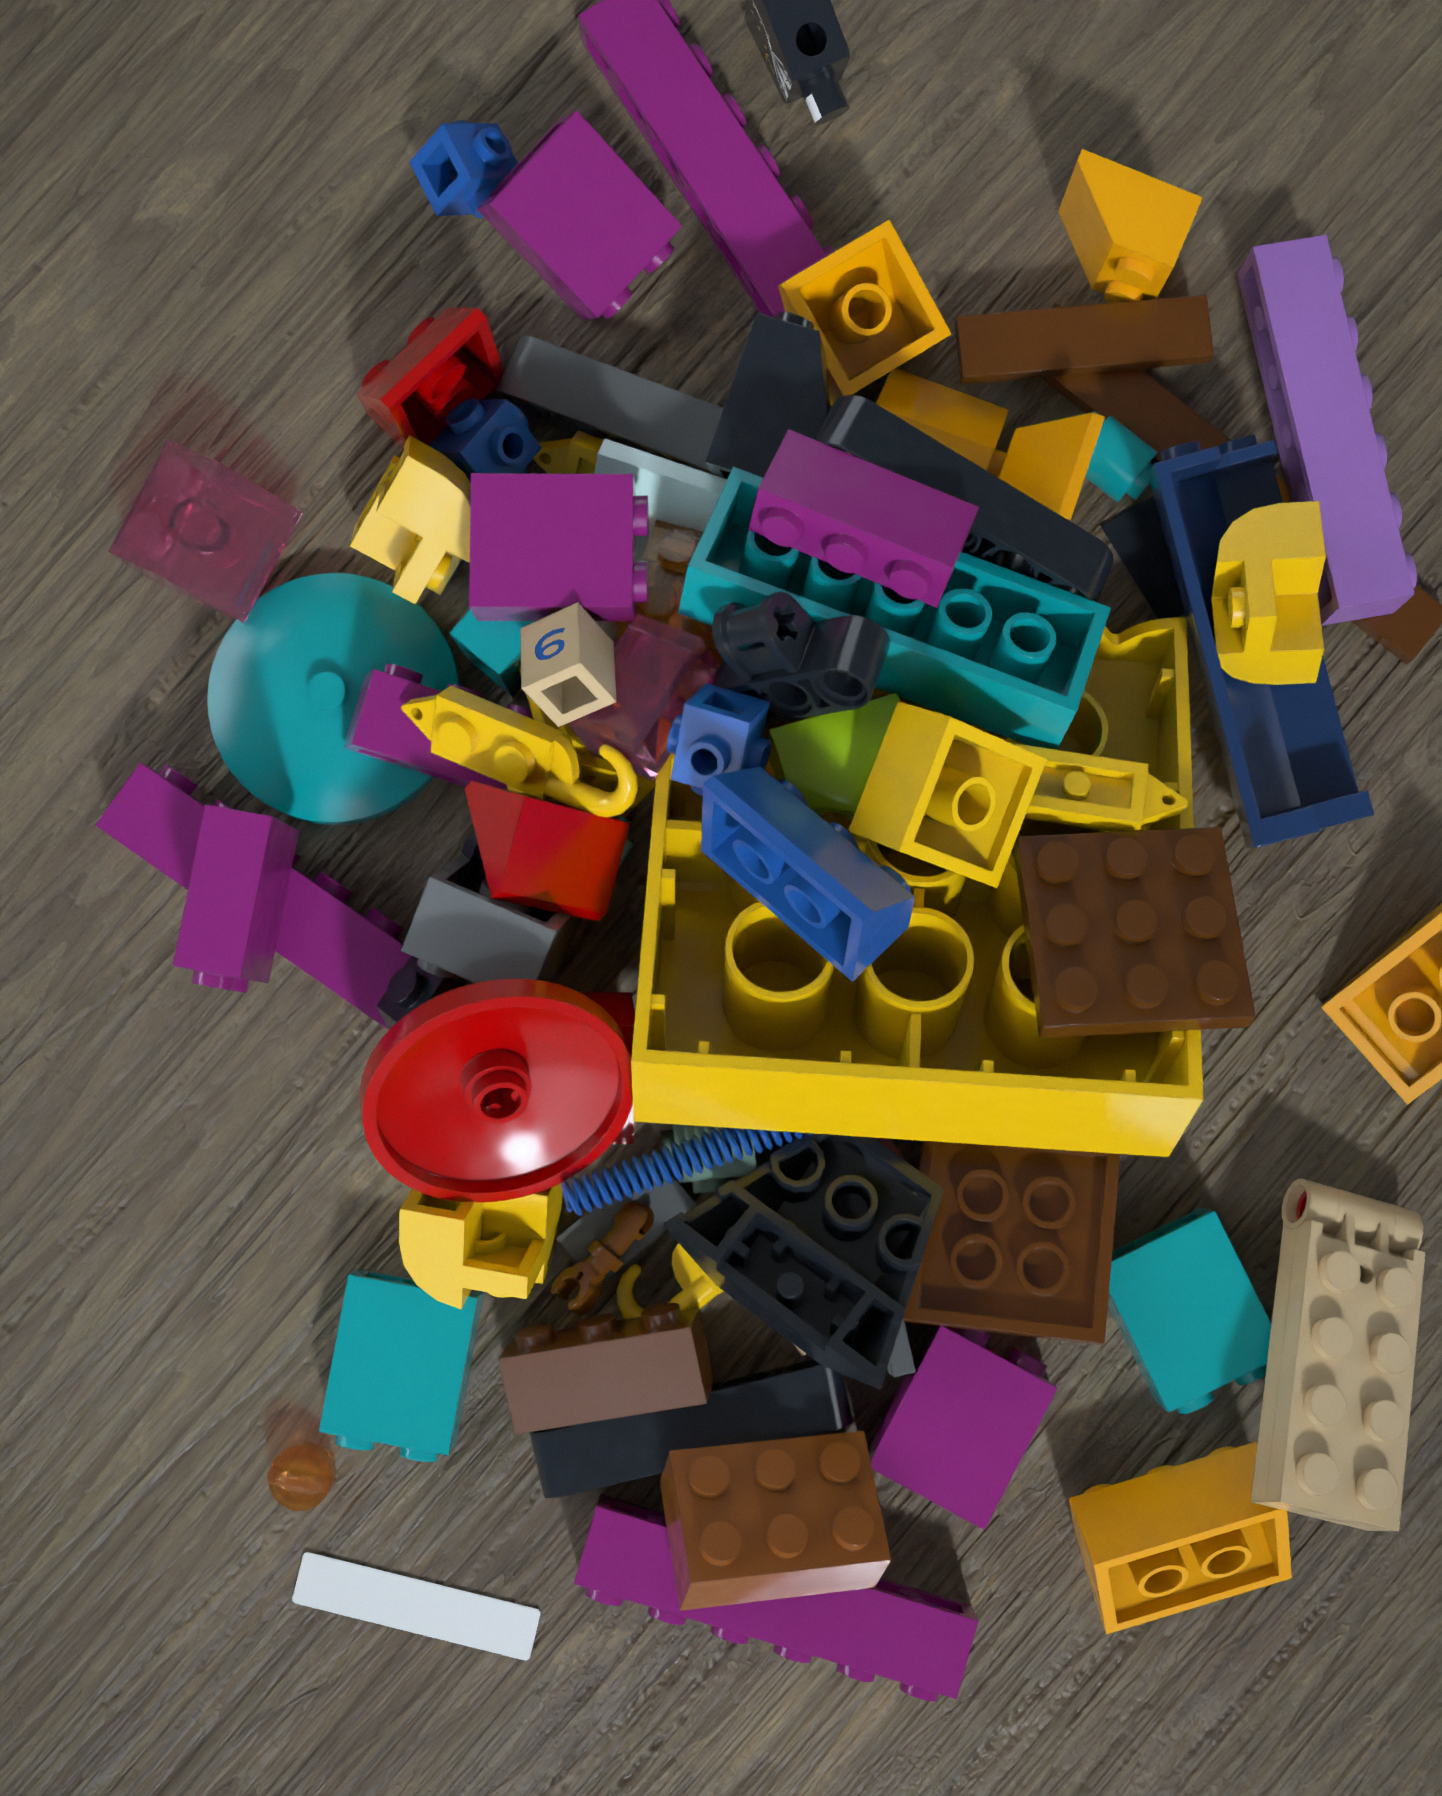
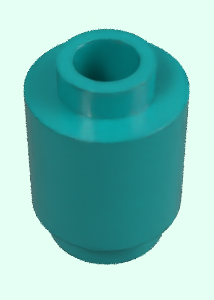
[1085,411,1158,503]

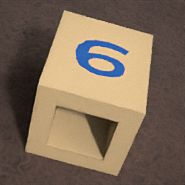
[520,602,617,727]

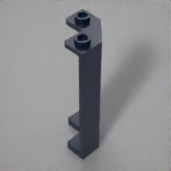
[1148,435,1374,848]

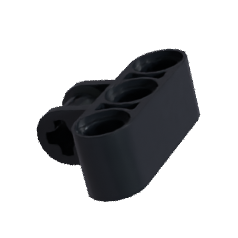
[711,592,890,725]

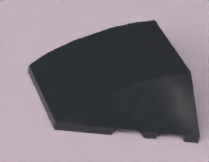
[664,1133,944,1389]

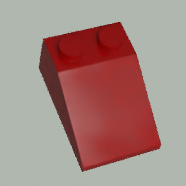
[357,307,504,451]

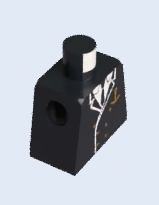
[744,0,850,125]

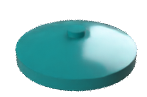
[207,573,462,825]

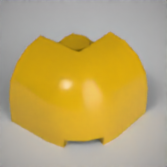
[350,435,471,604]
[1211,501,1326,685]
[399,1183,563,1310]

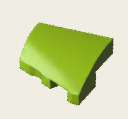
[769,693,901,820]

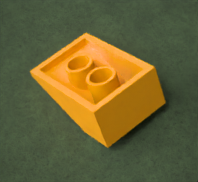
[1321,903,1442,1105]

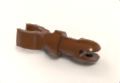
[551,1200,654,1316]

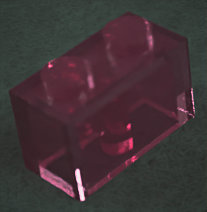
[568,614,718,781]

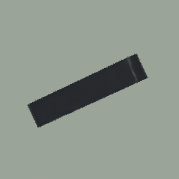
[815,395,1114,602]
[529,1359,853,1498]

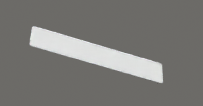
[292,1552,540,1661]

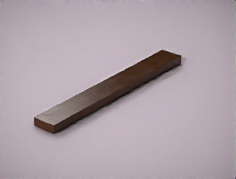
[1042,303,1442,664]

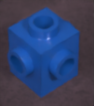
[409,120,518,218]
[429,398,542,484]
[667,683,771,796]

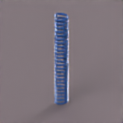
[561,1127,812,1216]

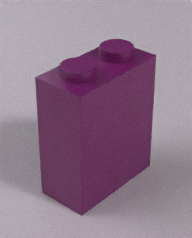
[476,110,682,320]
[469,473,649,622]
[173,804,299,993]
[868,1325,1058,1530]

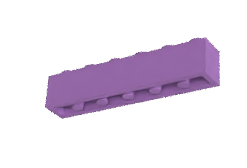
[1237,234,1417,626]

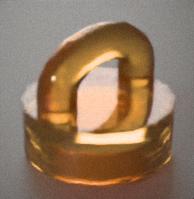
[267,1442,336,1511]

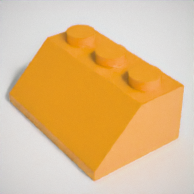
[1068,1442,1292,1635]

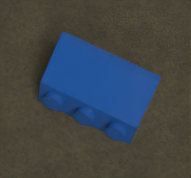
[701,766,915,982]

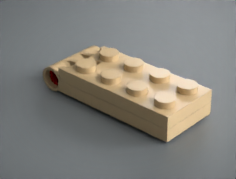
[1251,1179,1425,1531]

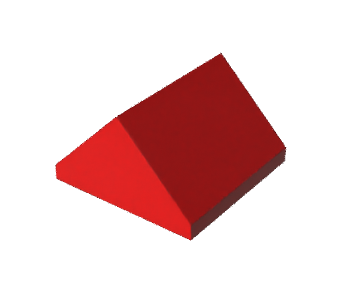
[465,781,631,921]

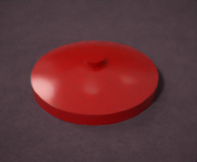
[359,979,633,1203]

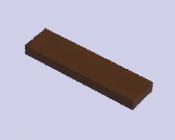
[954,295,1214,384]

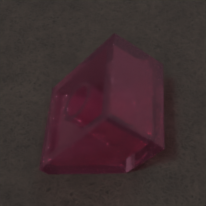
[108,440,302,623]

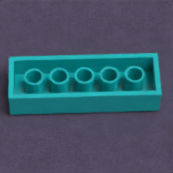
[678,467,1111,750]

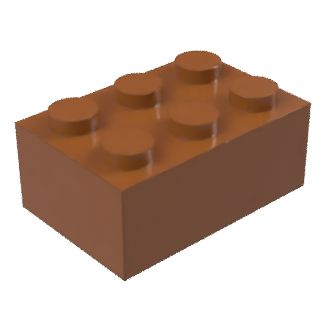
[660,1431,891,1611]

